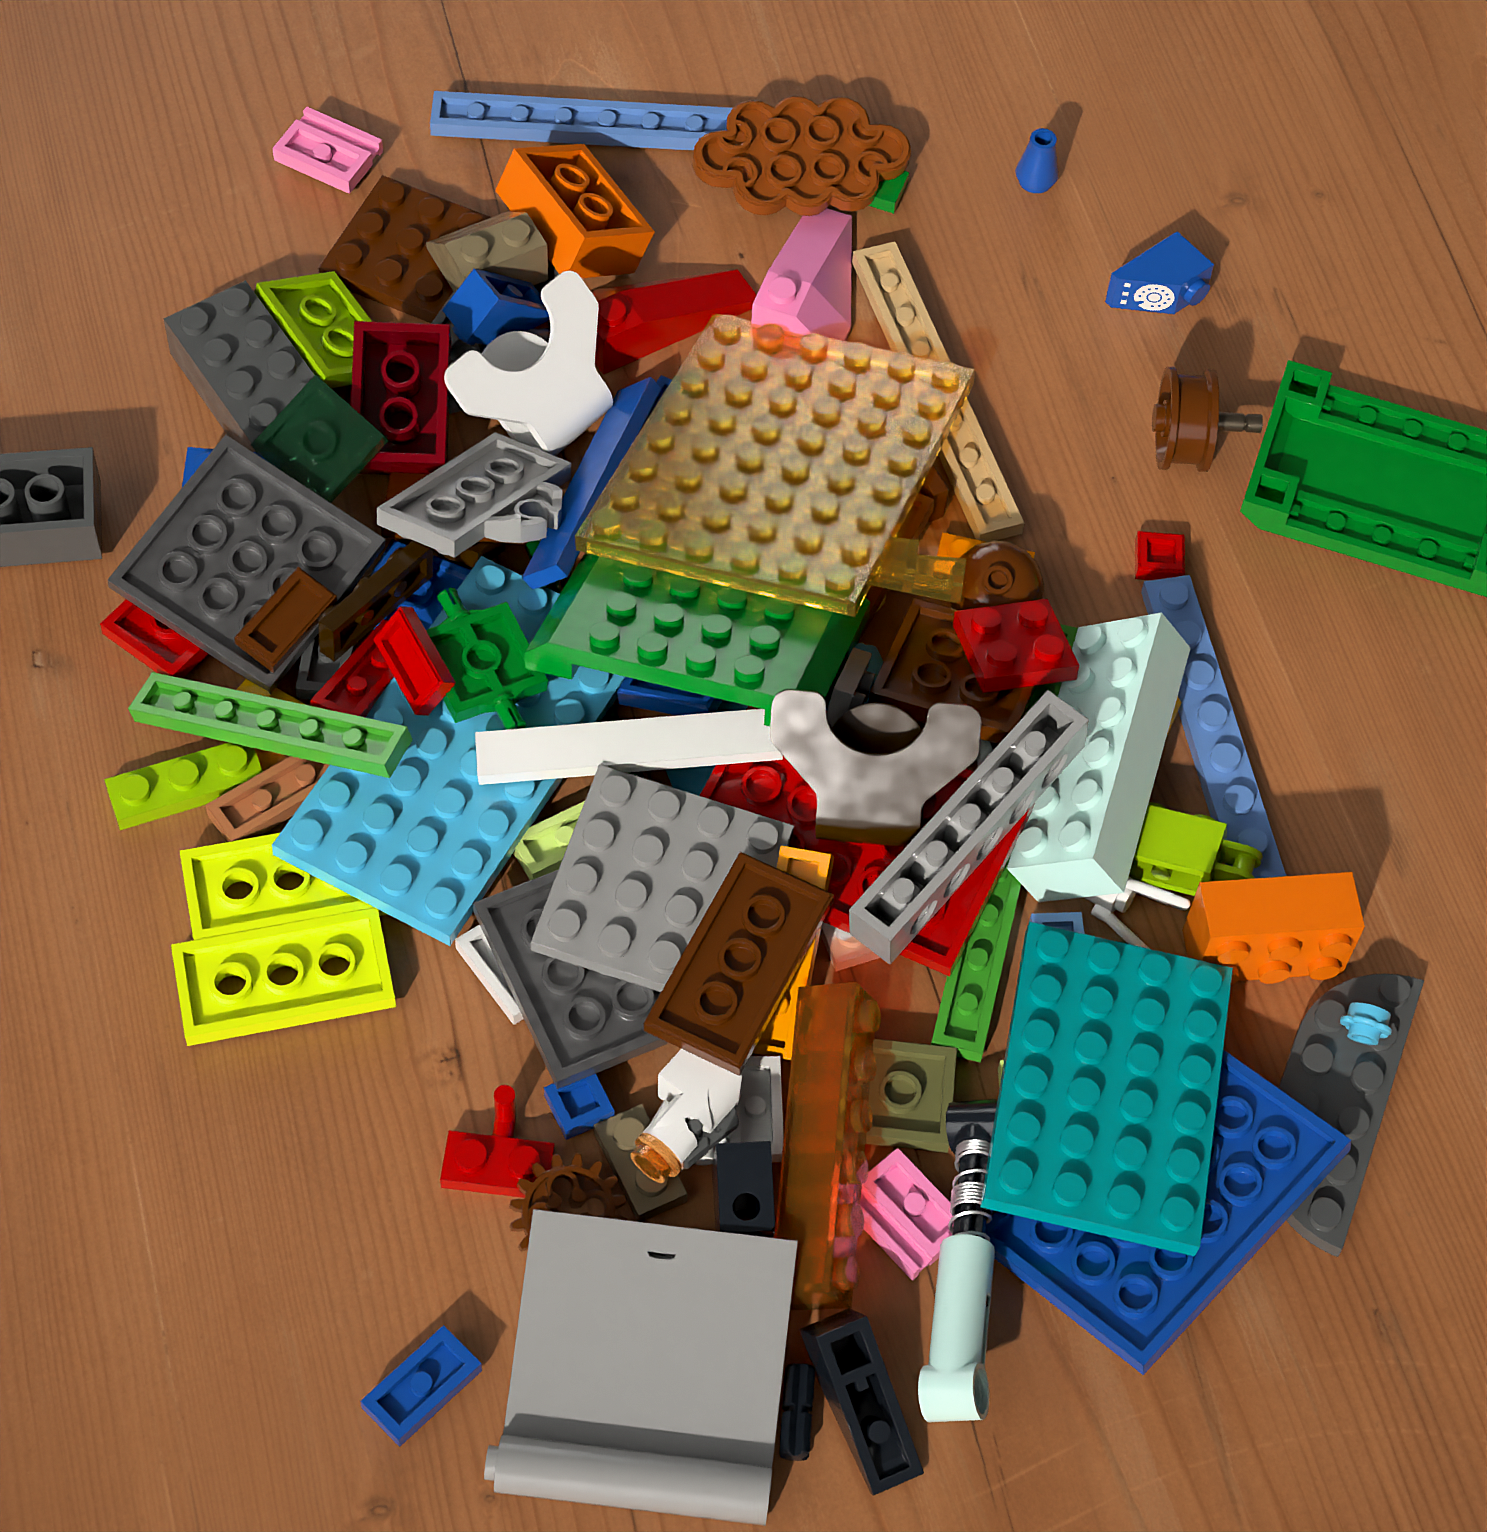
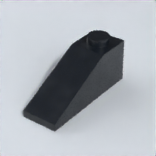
[799,1308,924,1496]

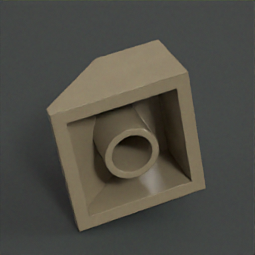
[426,211,548,293]

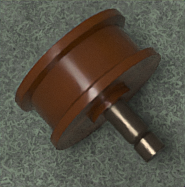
[1152,367,1263,472]

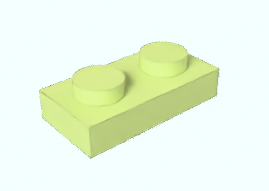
[513,801,585,881]

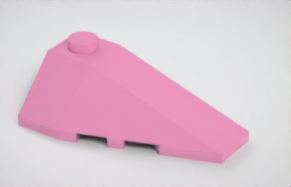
[750,208,852,365]

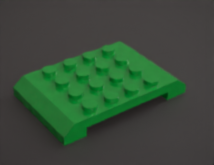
[1240,360,1487,597]
[524,529,870,727]

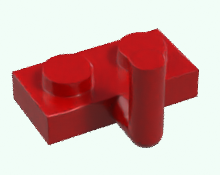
[440,1085,555,1198]

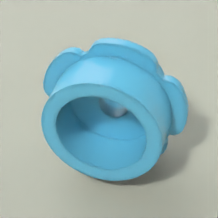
[1340,1002,1392,1045]

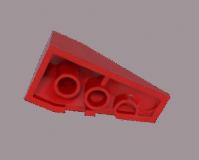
[592,269,757,375]

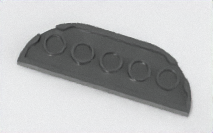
[1278,974,1424,1257]

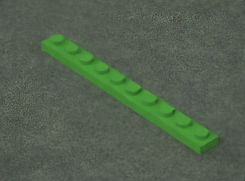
[931,624,1078,1063]

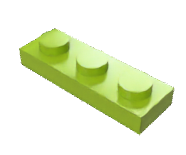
[104,742,263,830]

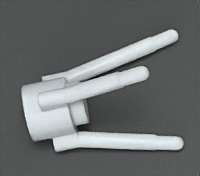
[1085,876,1191,949]

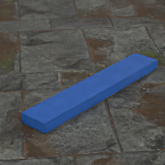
[522,377,661,589]

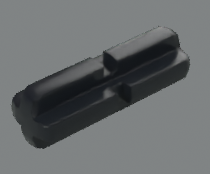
[779,1363,815,1461]

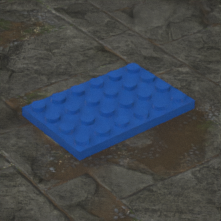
[985,1049,1351,1375]

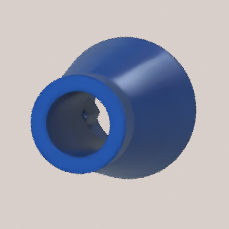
[1015,128,1059,193]

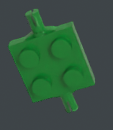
[426,588,548,730]

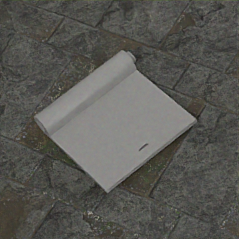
[484,1209,798,1526]

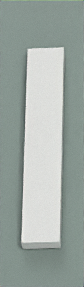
[475,709,783,785]

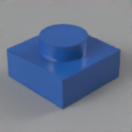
[544,1074,615,1140]

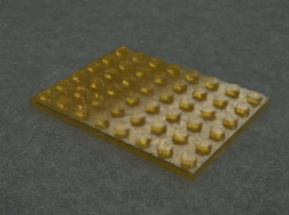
[575,314,975,617]

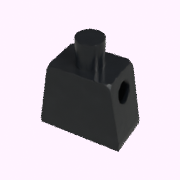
[711,1141,775,1238]

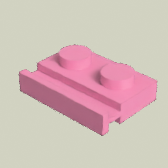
[272,107,383,194]
[839,1148,954,1281]

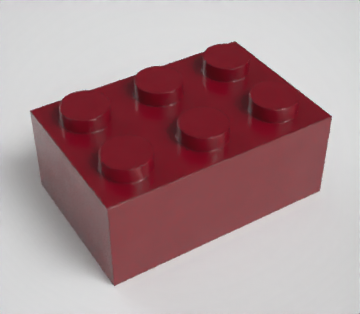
[349,321,452,475]

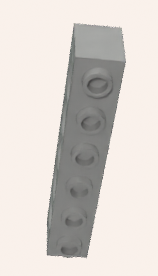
[849,690,1089,965]

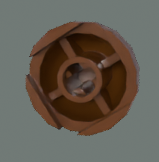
[948,540,1044,610]

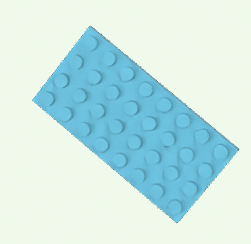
[272,556,625,946]

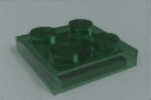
[250,375,388,503]

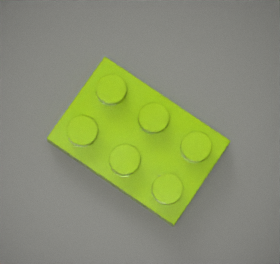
[254,271,372,390]

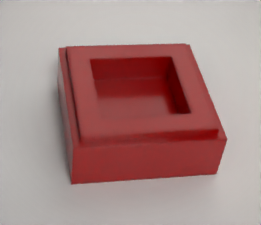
[1135,531,1185,580]

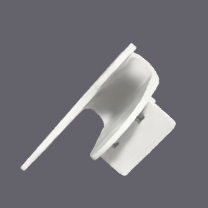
[444,271,613,456]

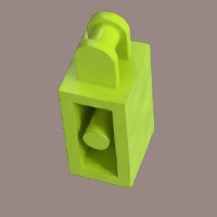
[1129,802,1263,896]

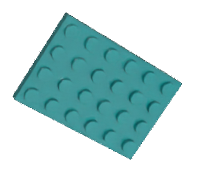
[980,921,1233,1256]

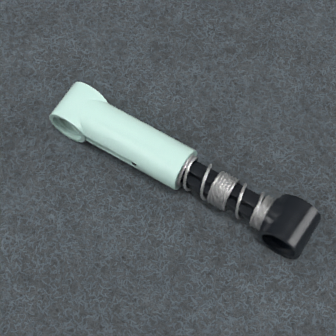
[918,1098,998,1422]

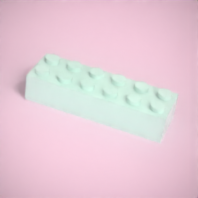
[1007,612,1190,902]

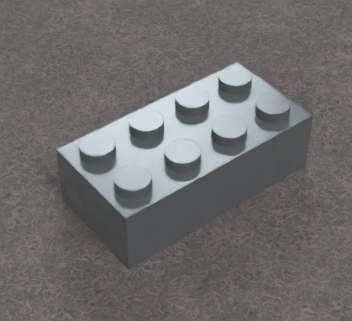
[163,281,342,468]
[0,447,102,567]

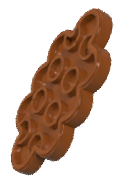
[692,96,911,216]

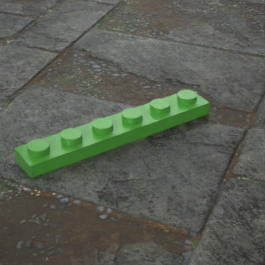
[128,672,413,778]

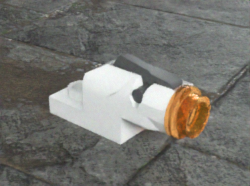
[631,1049,742,1183]

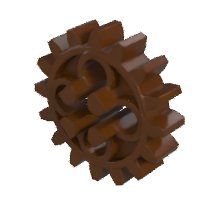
[509,1153,627,1252]

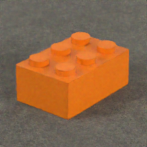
[495,144,655,278]
[1182,872,1365,985]

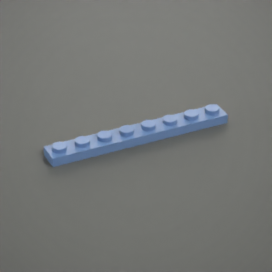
[430,91,732,151]
[1141,575,1286,878]

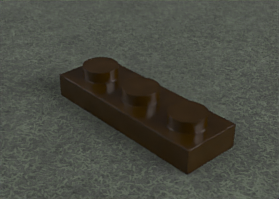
[318,540,433,662]

